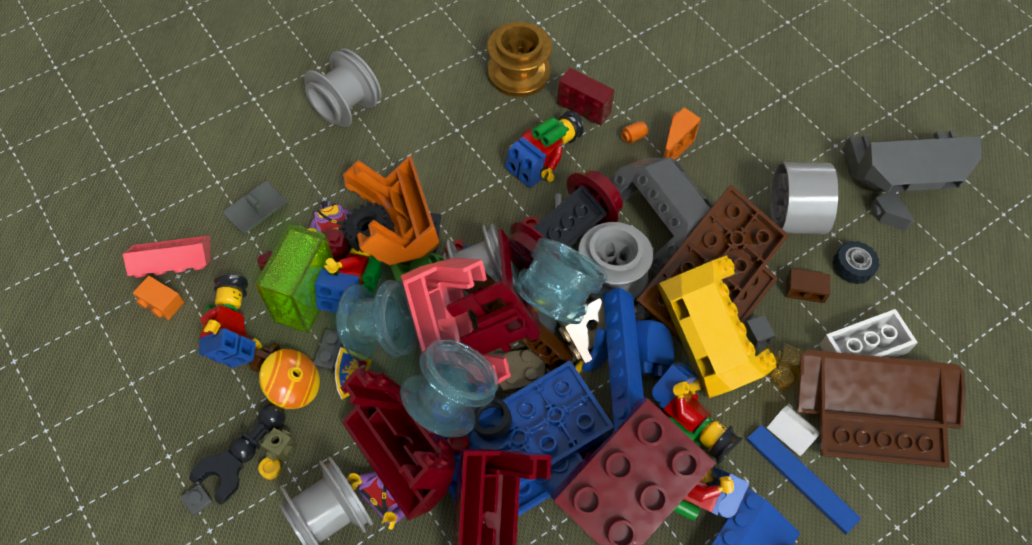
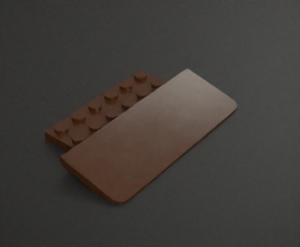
[796,350,965,468]

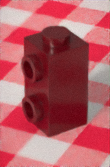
[322,229,350,263]

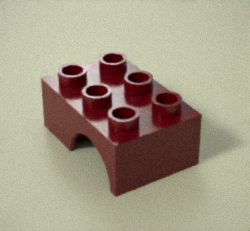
[550,398,716,545]

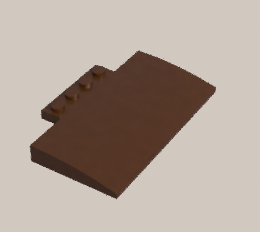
[636,185,789,345]

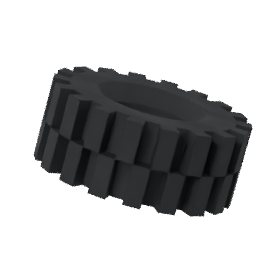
[342,203,394,253]

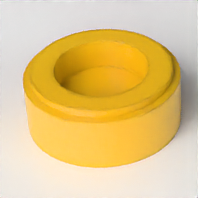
[258,457,282,480]

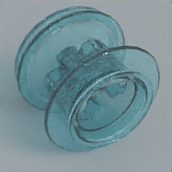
[336,280,418,361]
[400,340,498,437]

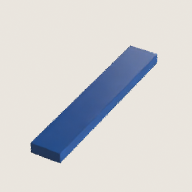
[746,425,861,535]

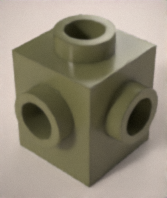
[261,428,296,464]

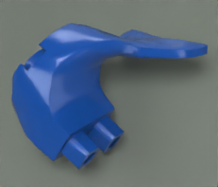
[582,320,674,378]

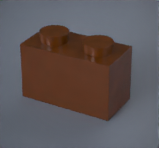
[786,268,830,303]

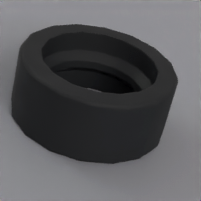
[469,396,512,440]

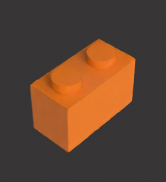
[133,276,184,320]

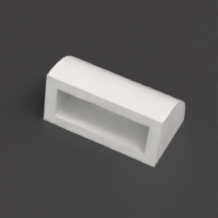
[767,405,820,456]

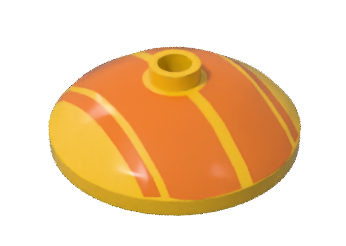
[259,349,320,409]

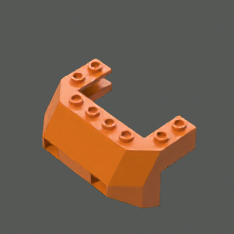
[343,155,440,265]

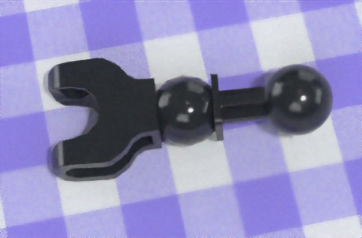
[189,404,285,505]

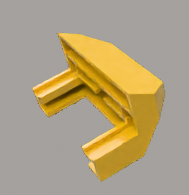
[657,255,776,398]

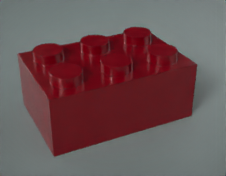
[557,68,615,126]

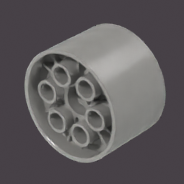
[770,162,838,234]

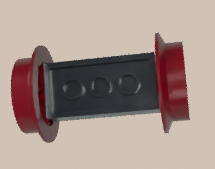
[508,170,623,282]

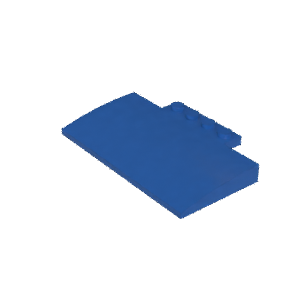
[441,361,614,517]

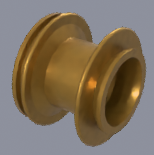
[487,22,552,98]

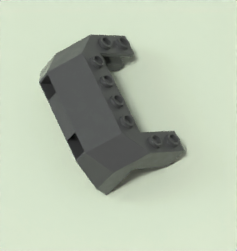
[843,130,982,192]
[609,158,712,274]

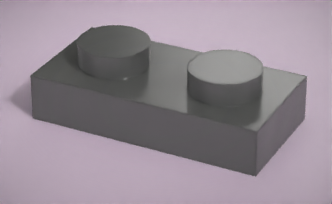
[314,329,346,372]

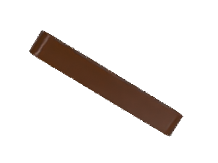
[464,272,573,370]

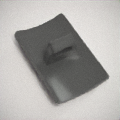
[223,181,288,234]

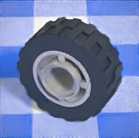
[833,241,880,284]

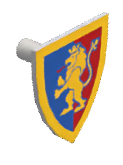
[334,347,371,400]

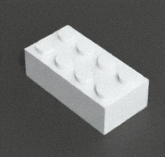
[819,309,918,358]

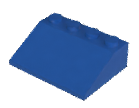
[711,488,800,545]

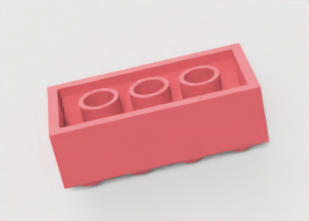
[123,235,210,278]

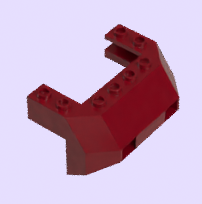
[340,369,455,521]
[453,449,551,545]

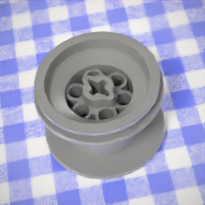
[304,48,382,128]
[576,222,653,304]
[443,223,521,296]
[278,456,373,545]

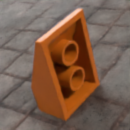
[663,107,701,159]

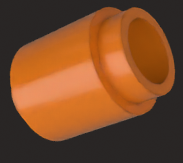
[621,121,648,144]

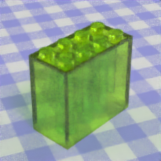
[255,224,338,334]

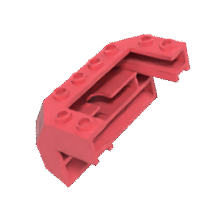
[400,258,511,399]

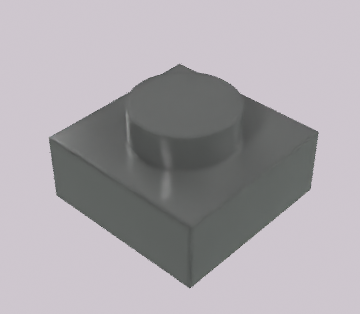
[180,484,213,516]

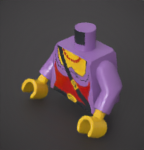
[305,201,352,247]
[346,472,405,530]

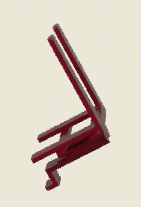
[446,228,541,366]

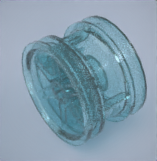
[514,238,607,325]

